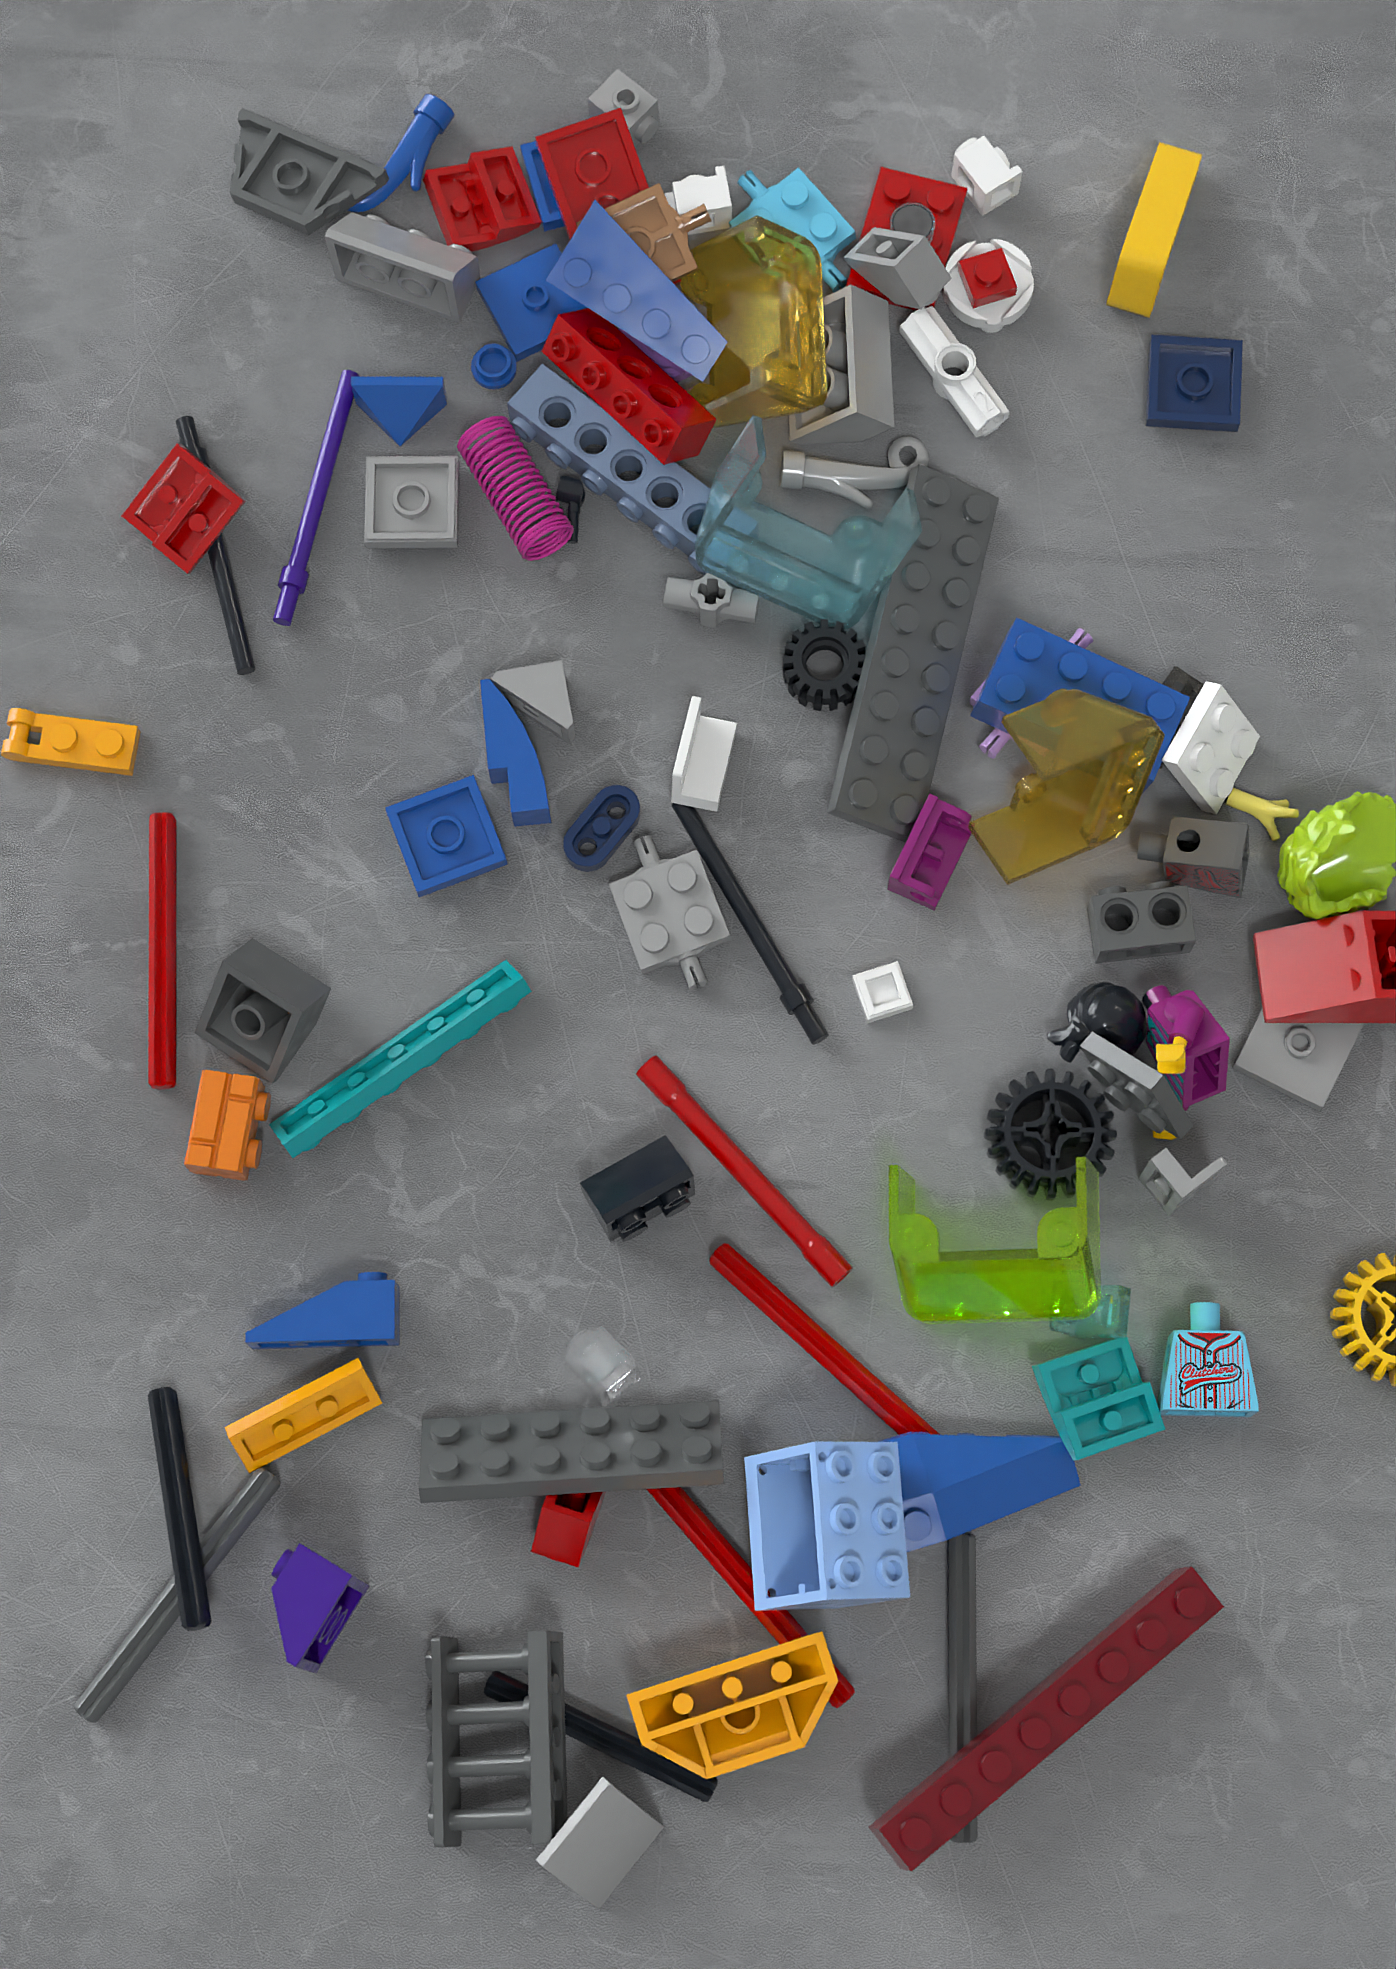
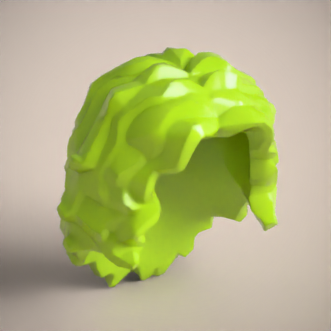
[1277,791,1396,919]

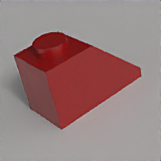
[531,1492,606,1568]

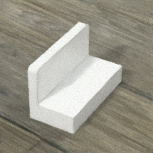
[671,696,737,812]

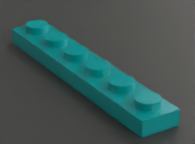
[269,960,532,1158]

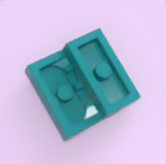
[1032,1335,1165,1461]

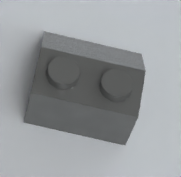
[195,938,331,1084]

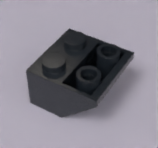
[580,1135,695,1242]

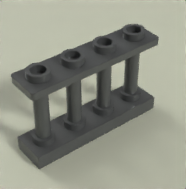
[425,1630,568,1848]

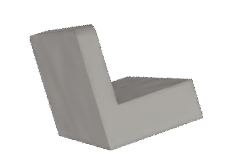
[1138,1148,1228,1216]

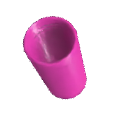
[457,415,574,561]

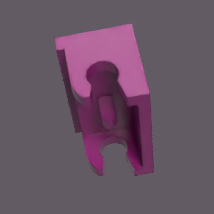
[887,793,975,911]

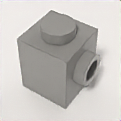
[588,69,659,147]

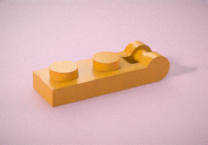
[1,708,141,776]

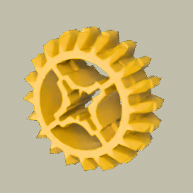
[1330,1253,1396,1386]

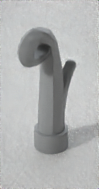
[780,436,929,509]

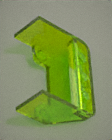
[889,1157,1101,1324]

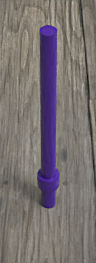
[273,370,359,626]

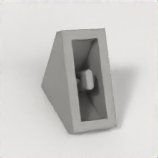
[491,660,576,744]

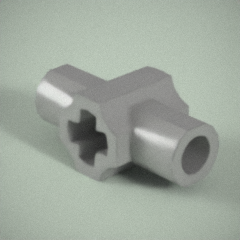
[663,572,760,628]

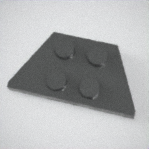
[230,108,389,235]

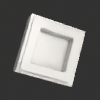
[852,961,913,1023]

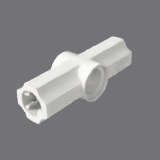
[899,306,1010,438]

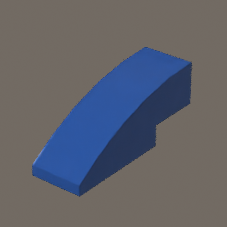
[480,679,552,827]

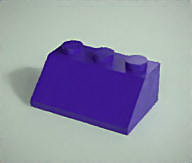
[271,1543,369,1674]

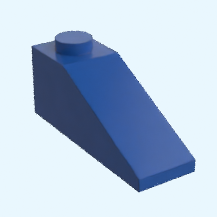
[245,1272,400,1349]

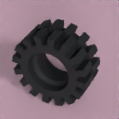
[783,619,866,711]

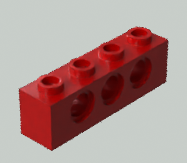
[541,308,717,465]

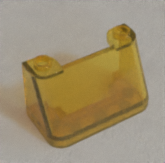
[680,215,827,429]

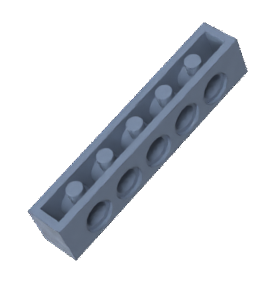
[507,364,758,580]

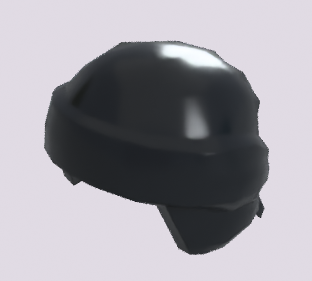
[1047,982,1147,1063]

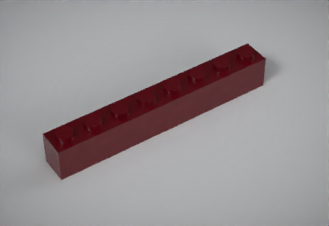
[869,1566,1224,1872]

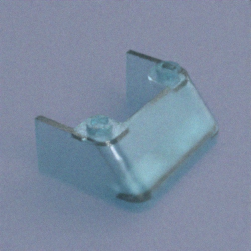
[695,415,922,629]

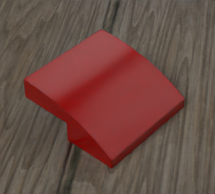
[423,146,541,252]
[121,443,246,574]

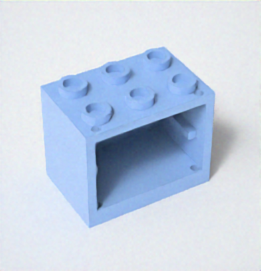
[744,1441,910,1611]

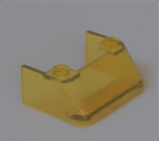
[968,688,1165,885]

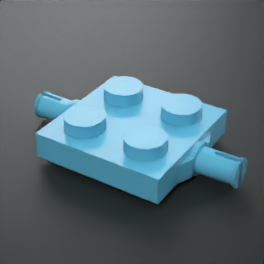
[729,167,856,293]

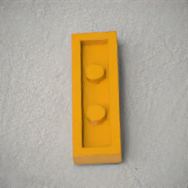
[225,1357,382,1473]

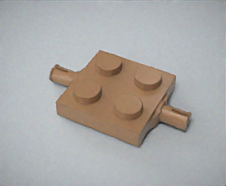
[577,183,712,282]

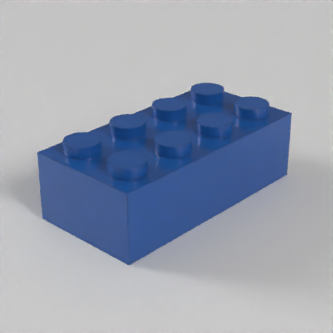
[970,617,1190,795]

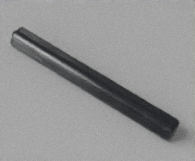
[148,1387,212,1631]
[484,1671,718,1802]

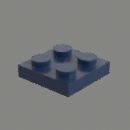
[1146,335,1243,432]

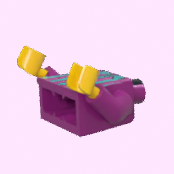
[1142,985,1230,1140]

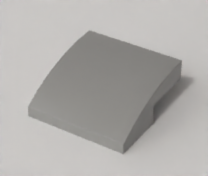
[536,1777,664,1909]

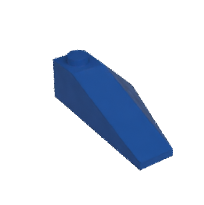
[877,1432,1081,1552]

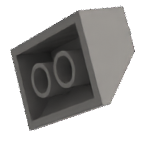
[325,212,481,323]
[785,285,894,444]

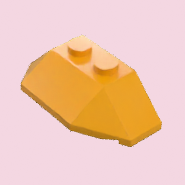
[626,1631,838,1779]

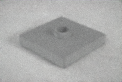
[364,456,459,549]
[1233,1008,1364,1112]

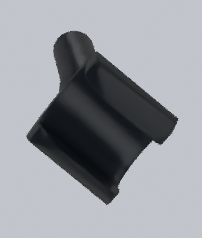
[556,476,586,544]

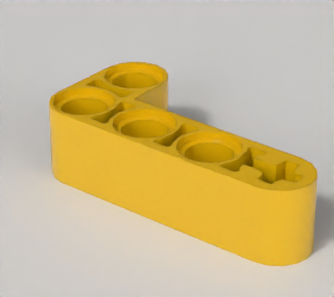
[1106,142,1203,318]

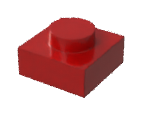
[958,248,1017,309]

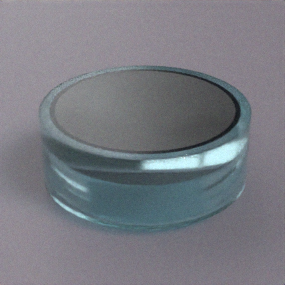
[889,202,935,243]

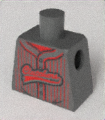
[1137,817,1250,898]

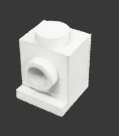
[951,136,1023,216]
[664,166,732,235]

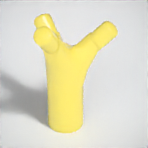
[1226,787,1299,841]

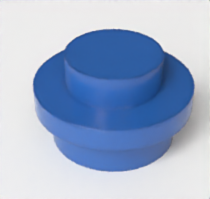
[471,344,517,389]

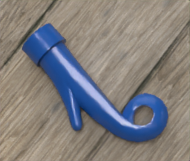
[347,94,455,212]

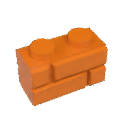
[184,1070,271,1181]

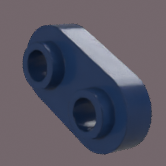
[563,785,640,872]

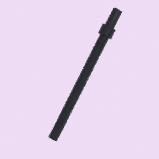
[176,416,255,675]
[672,803,829,1045]

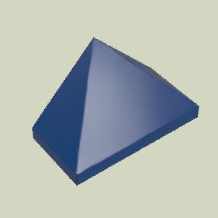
[351,376,447,446]

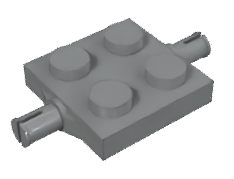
[608,835,732,990]

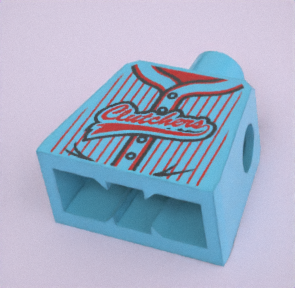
[1157,1302,1259,1417]

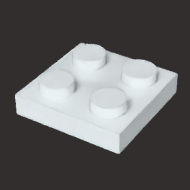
[1162,681,1260,814]

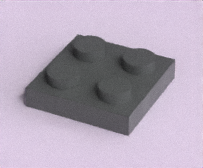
[1080,1032,1193,1140]

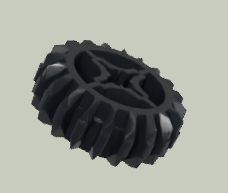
[984,1068,1117,1201]

